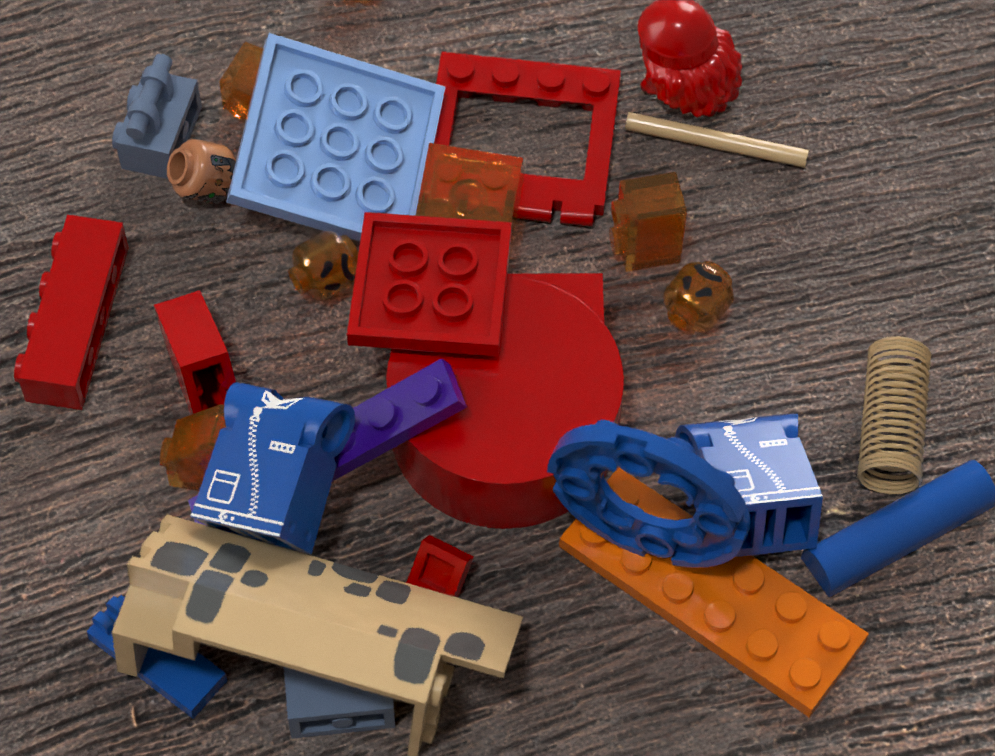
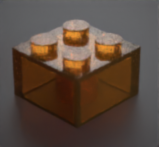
[415,143,525,258]

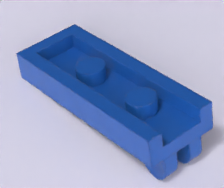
[86,595,227,719]

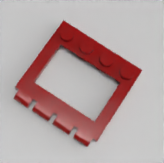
[423,51,621,227]

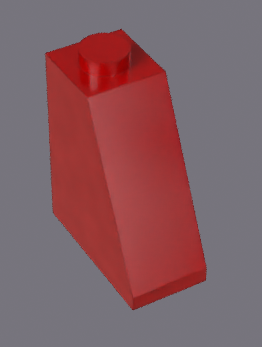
[154,290,236,444]

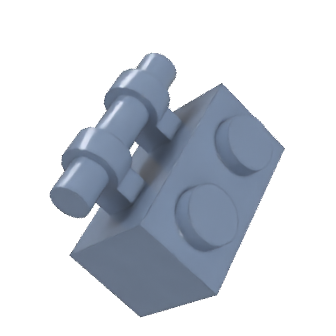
[112,54,202,179]

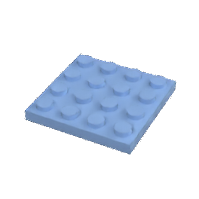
[226,33,445,241]

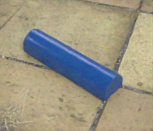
[801,460,995,598]

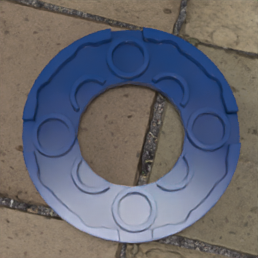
[547,420,751,568]

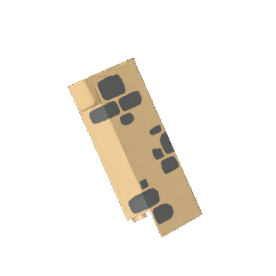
[112,514,523,756]

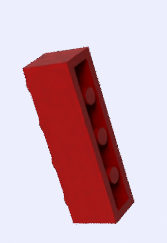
[14,214,129,410]

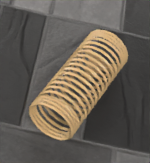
[857,336,932,494]

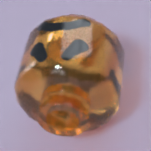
[288,230,359,302]
[663,261,734,332]

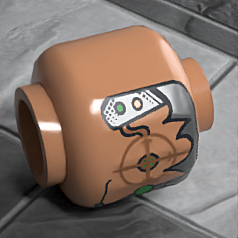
[167,139,236,204]

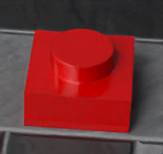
[406,535,474,598]

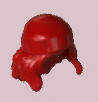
[638,0,742,117]

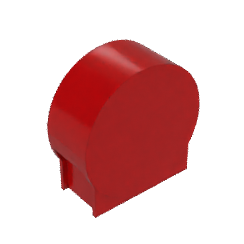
[386,273,624,529]

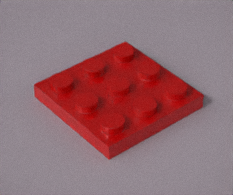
[347,212,512,356]

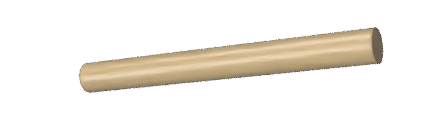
[625,112,809,168]

